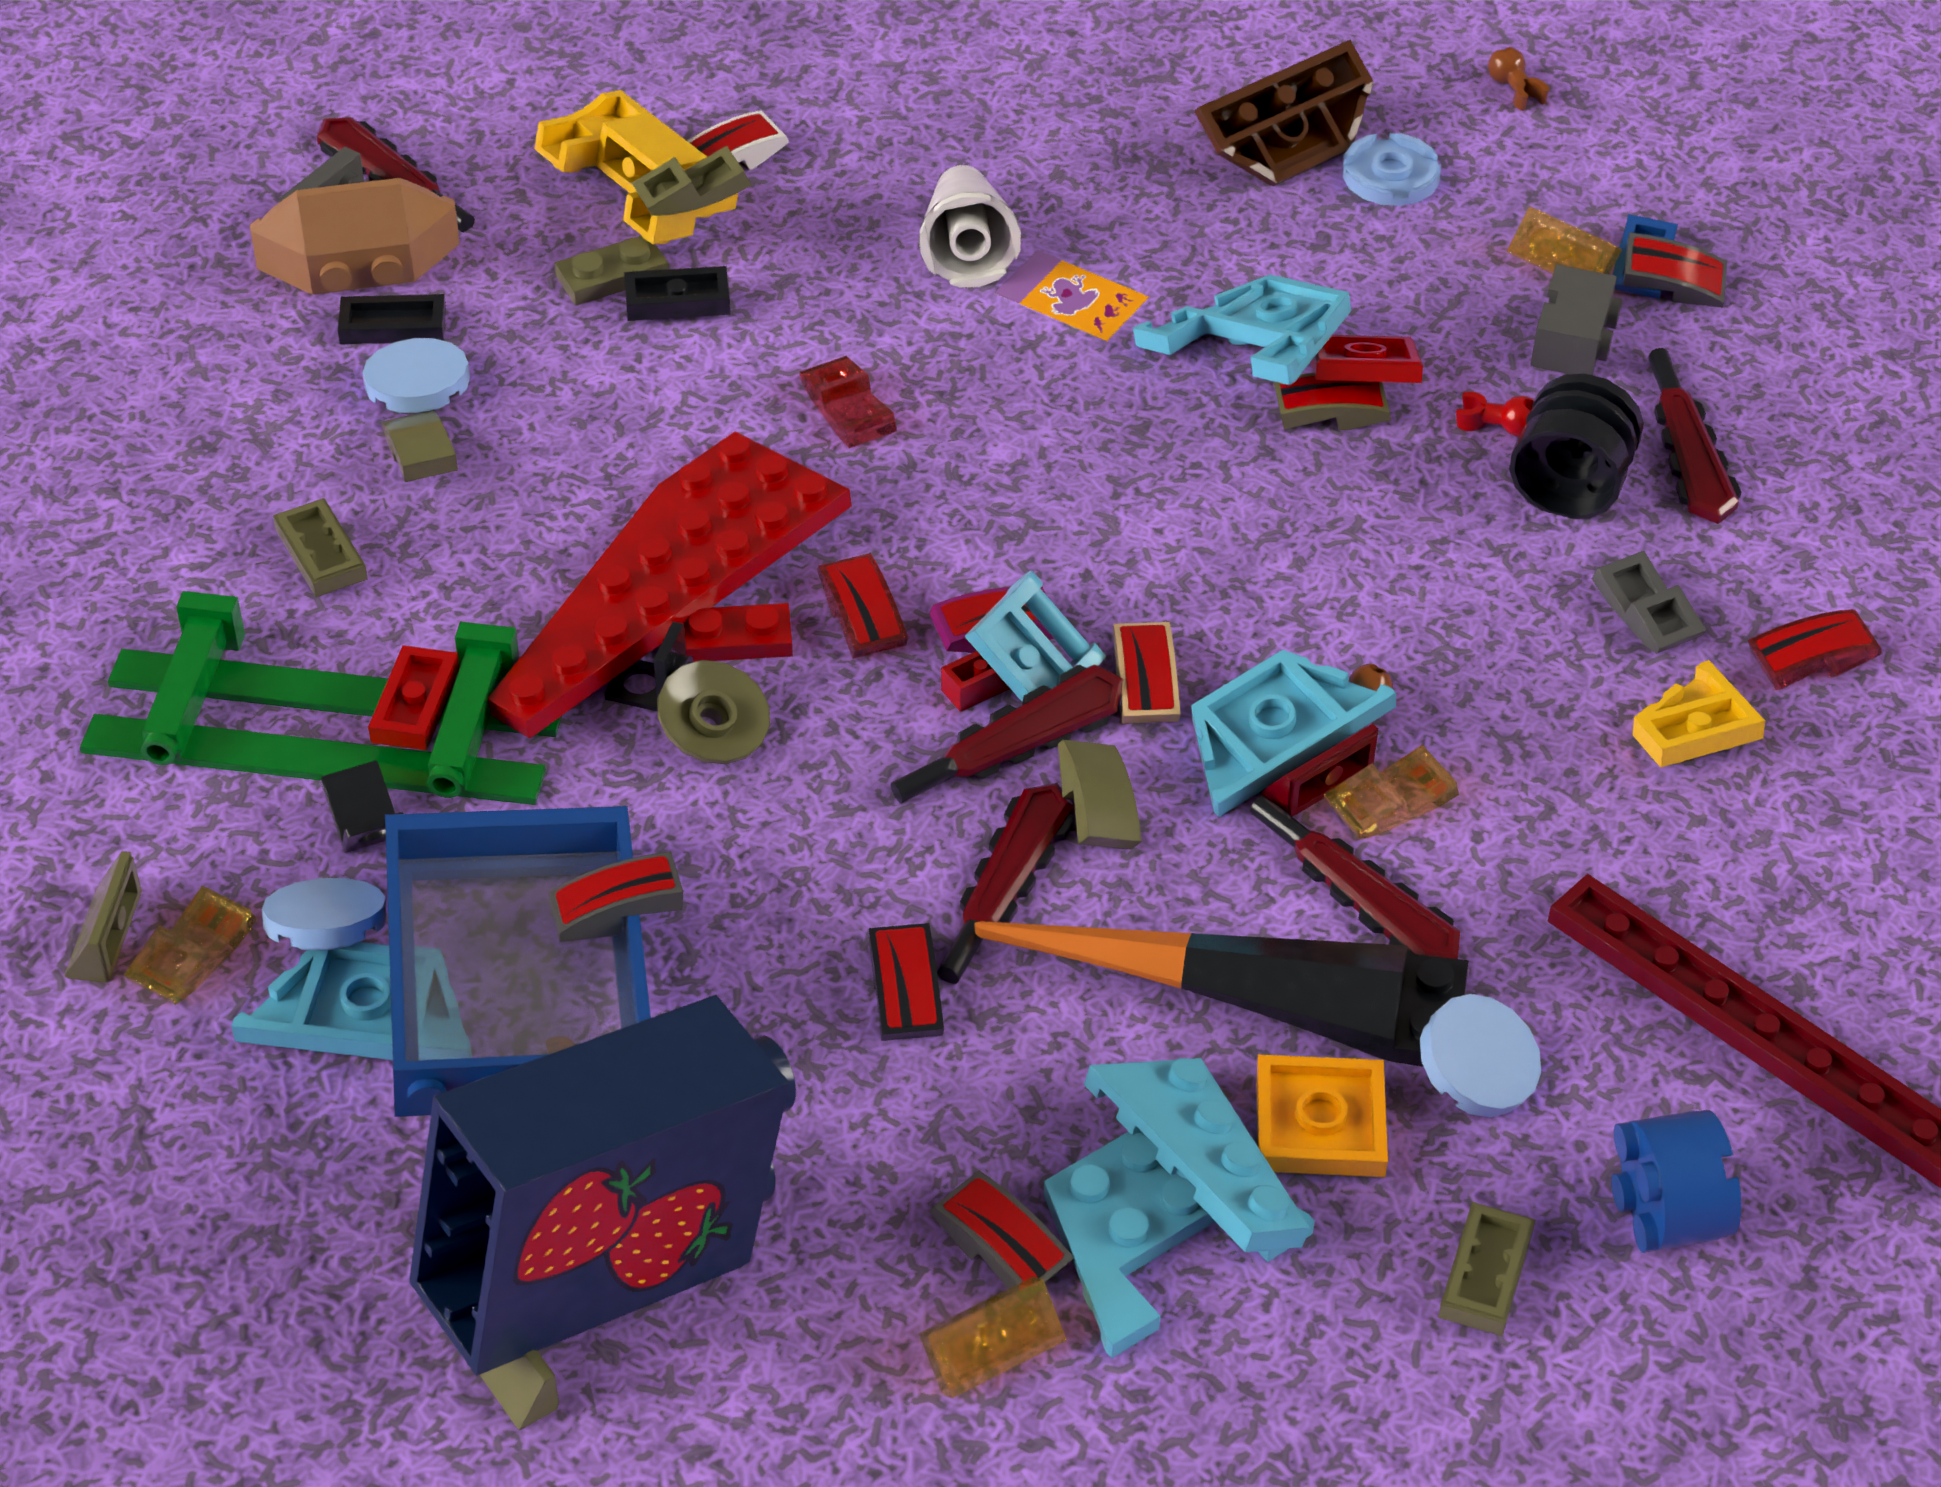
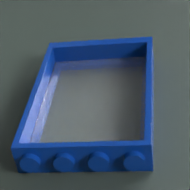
[385,806,651,1117]

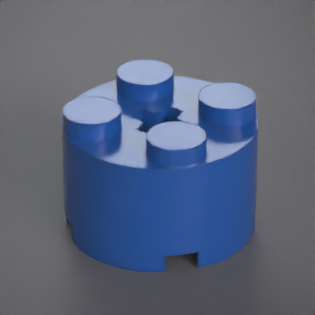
[1611,1110,1741,1253]

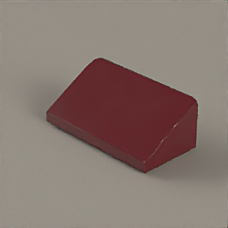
[1260,723,1379,817]

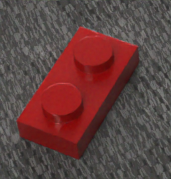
[685,603,793,662]
[368,645,460,751]

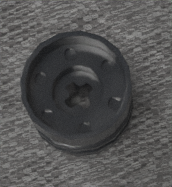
[1509,373,1644,519]

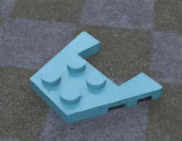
[1133,274,1351,385]
[1043,1131,1315,1358]

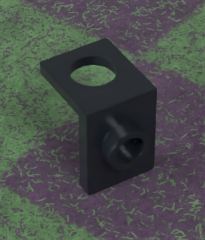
[604,621,693,712]
[321,761,403,853]

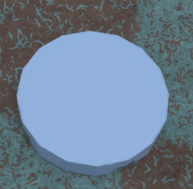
[1343,133,1441,206]
[362,338,470,413]
[262,878,387,950]
[1420,994,1541,1118]

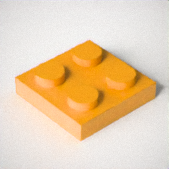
[1256,1054,1388,1177]

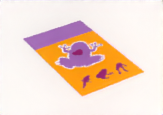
[995,250,1149,341]

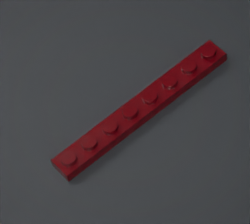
[1547,873,1941,1188]

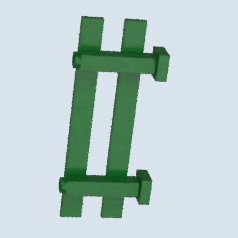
[80,591,563,805]

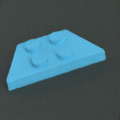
[1191,650,1396,817]
[231,942,472,1060]

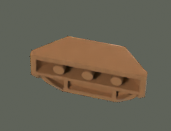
[250,178,460,295]

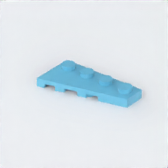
[1084,1058,1310,1252]

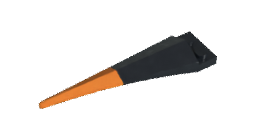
[975,921,1469,1067]

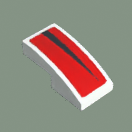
[687,111,789,170]

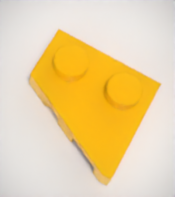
[1633,660,1765,767]

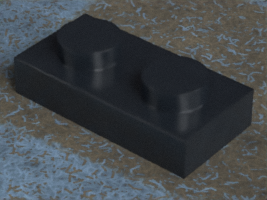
[624,266,731,321]

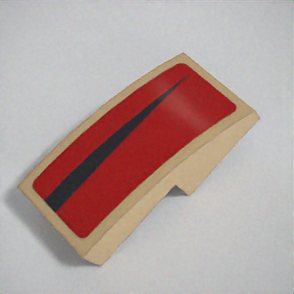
[1113,622,1181,724]

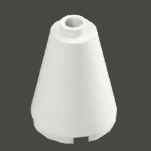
[919,165,1021,288]

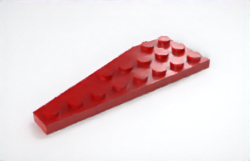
[487,431,852,739]

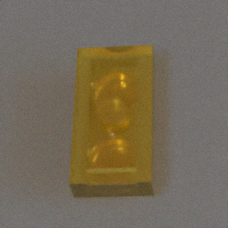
[1506,206,1622,274]
[918,1277,1067,1398]

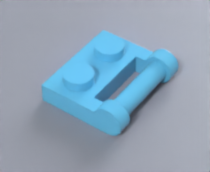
[965,570,1106,701]

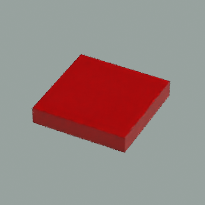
[1311,335,1423,383]

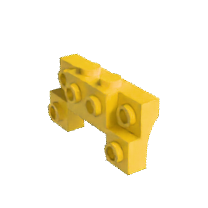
[534,90,739,244]

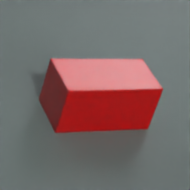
[941,651,1010,712]

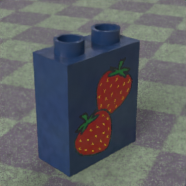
[409,995,796,1376]

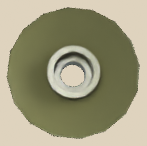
[657,660,770,764]

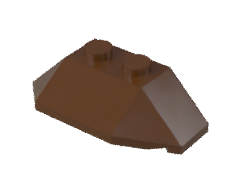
[1194,40,1374,186]

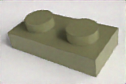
[554,236,669,306]

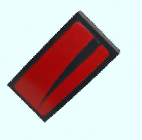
[868,923,944,1041]

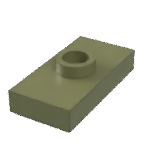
[273,498,368,597]
[1438,1202,1535,1336]

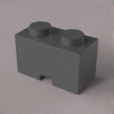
[1530,264,1623,375]

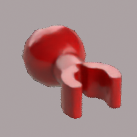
[1456,392,1534,437]

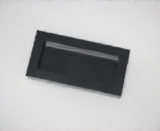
[338,294,446,345]

